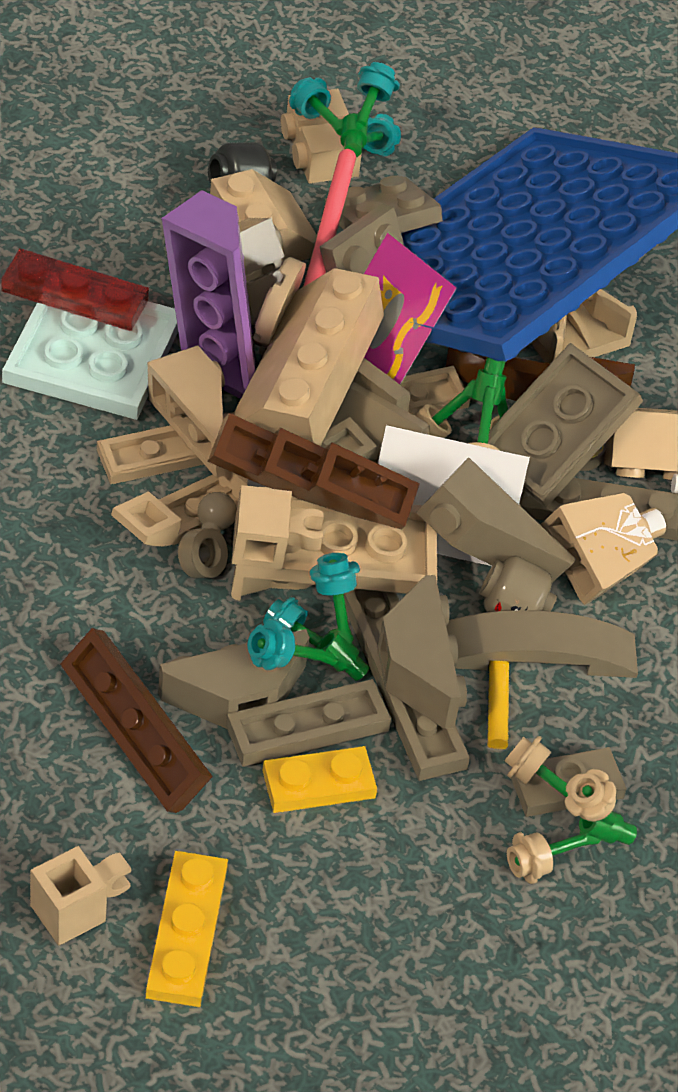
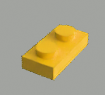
[262,746,377,813]

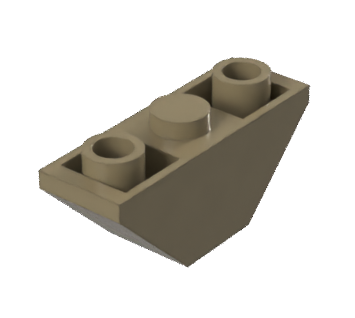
[378,575,467,729]
[158,629,310,729]

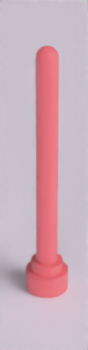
[303,149,356,287]

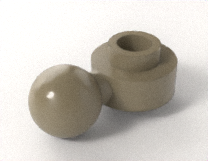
[178,492,237,578]

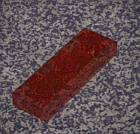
[1,248,149,331]

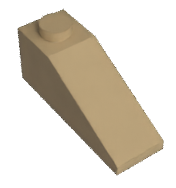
[147,346,225,478]

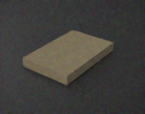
[488,343,643,507]

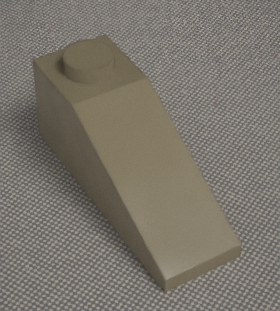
[416,457,576,583]

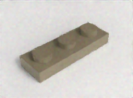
[226,679,391,767]

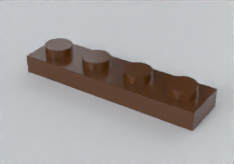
[60,628,213,813]

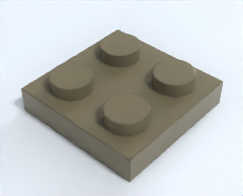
[325,176,443,233]

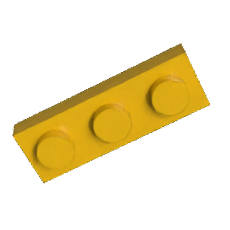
[146,851,228,1007]

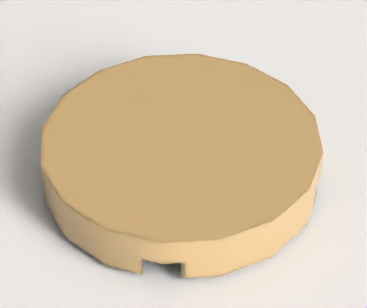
[252,257,306,349]

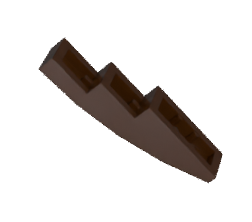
[207,413,420,530]

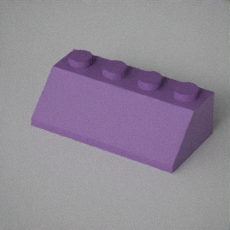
[162,190,256,399]

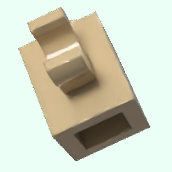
[232,485,324,570]
[30,846,131,946]

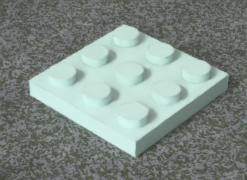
[2,275,178,420]

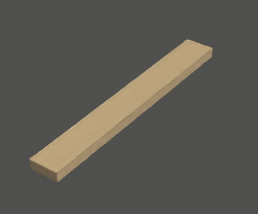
[97,366,470,484]

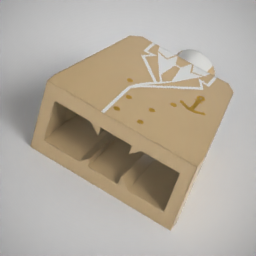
[540,493,666,605]

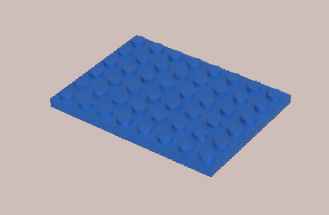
[401,127,678,362]

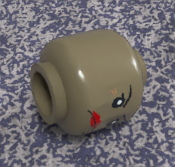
[479,556,557,612]

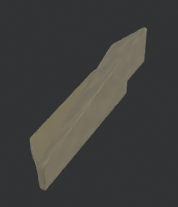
[259,346,430,464]

